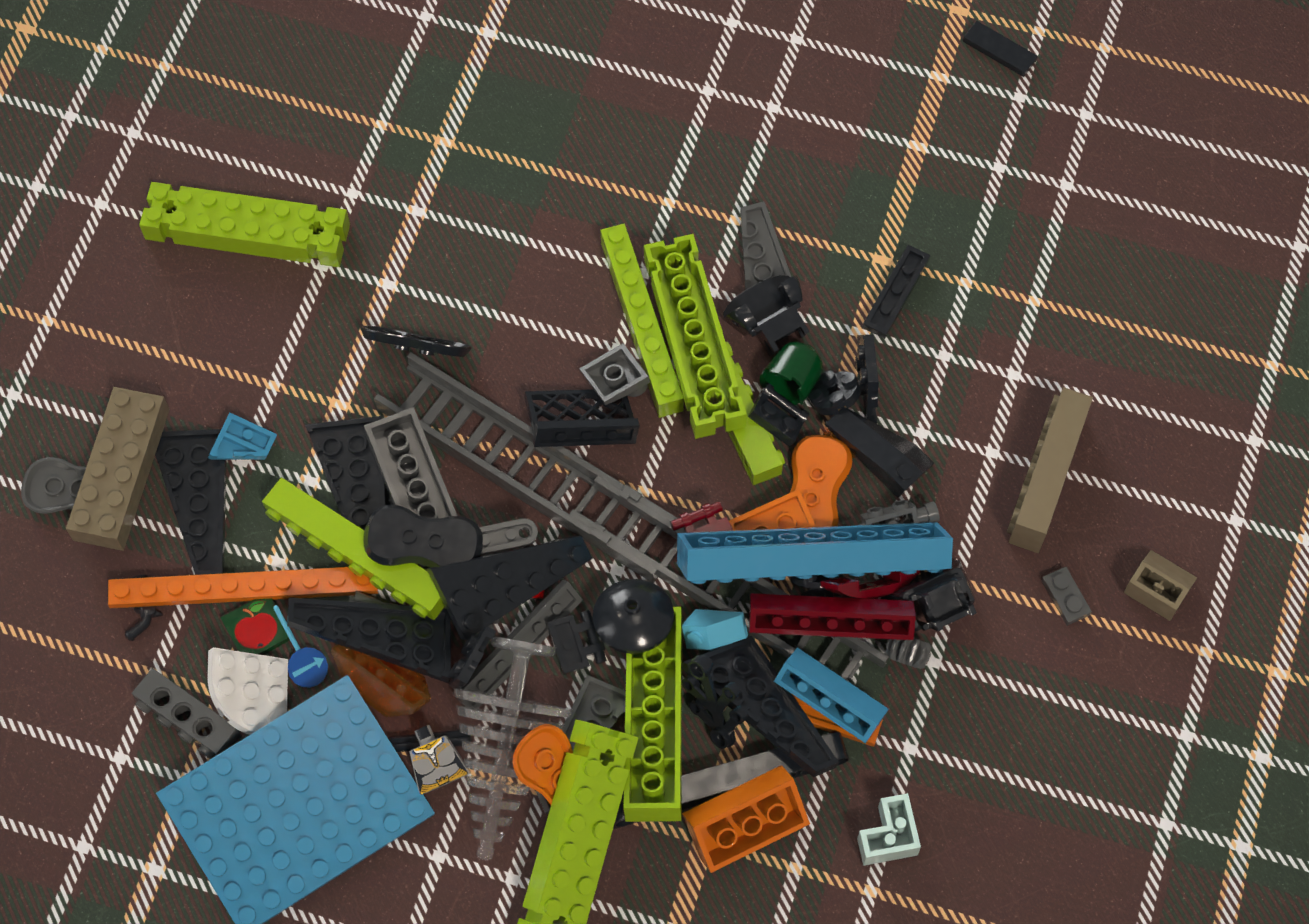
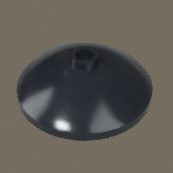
[593,579,674,654]

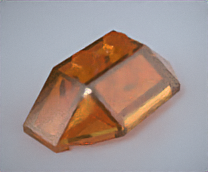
[331,644,431,717]

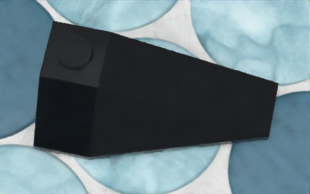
[825,407,934,498]

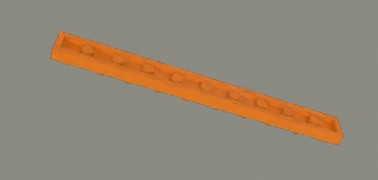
[108,567,378,608]

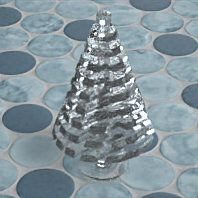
[454,636,573,860]

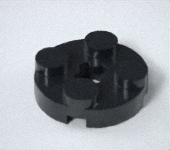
[808,370,861,415]

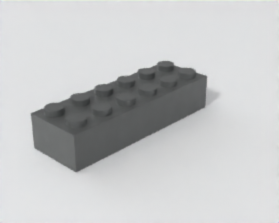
[364,407,457,571]

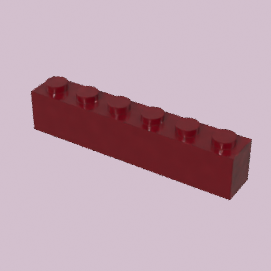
[749,593,916,640]

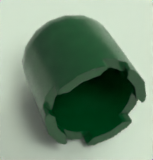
[759,342,823,405]

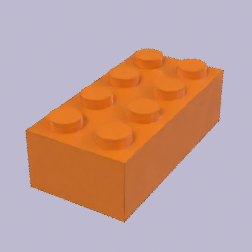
[682,765,810,873]

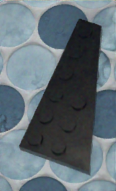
[287,597,451,684]

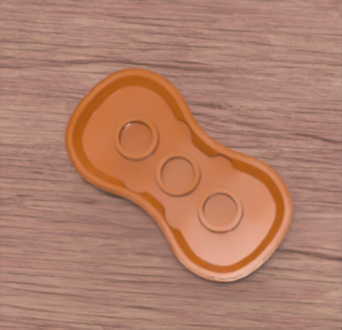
[790,435,852,527]
[512,724,573,806]

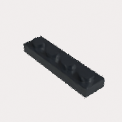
[862,245,930,339]

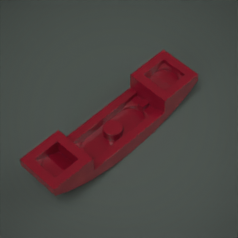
[821,570,920,599]

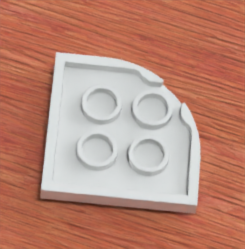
[208,647,288,735]

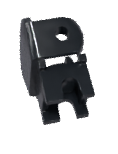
[723,275,810,357]
[885,560,977,632]

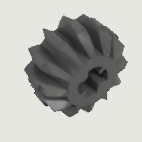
[885,637,932,669]

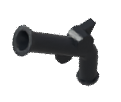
[125,575,163,641]

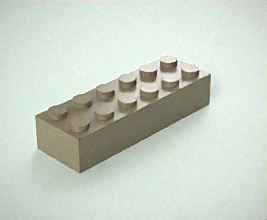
[66,387,170,551]
[1007,387,1093,553]

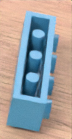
[774,647,889,744]

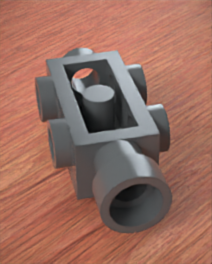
[858,500,940,526]

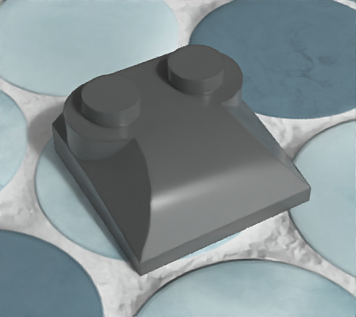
[579,343,650,405]

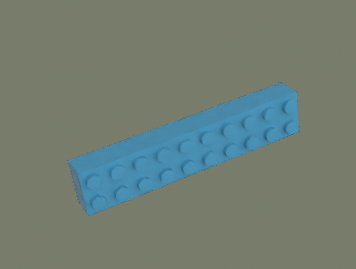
[677,522,953,584]

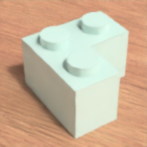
[857,793,921,866]

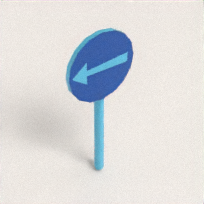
[273,605,328,688]

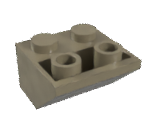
[1124,550,1197,621]

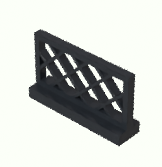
[524,389,640,447]

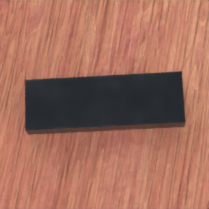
[963,21,1038,77]

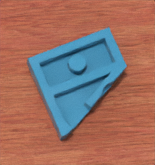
[208,412,277,460]

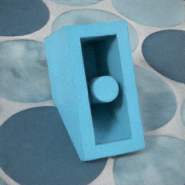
[682,609,748,650]

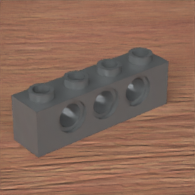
[131,668,242,759]

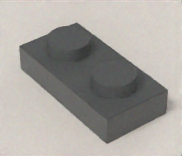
[1041,567,1092,626]

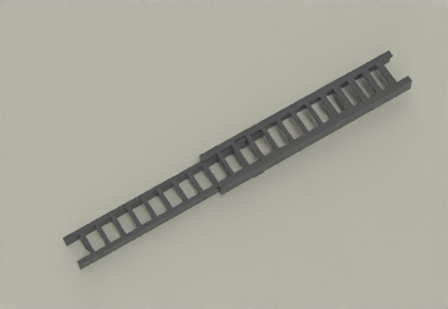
[374,352,888,693]

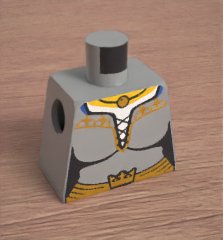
[410,725,471,795]

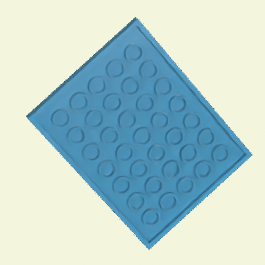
[156,675,435,924]

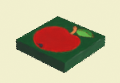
[220,598,290,655]

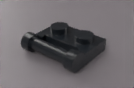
[748,383,810,447]

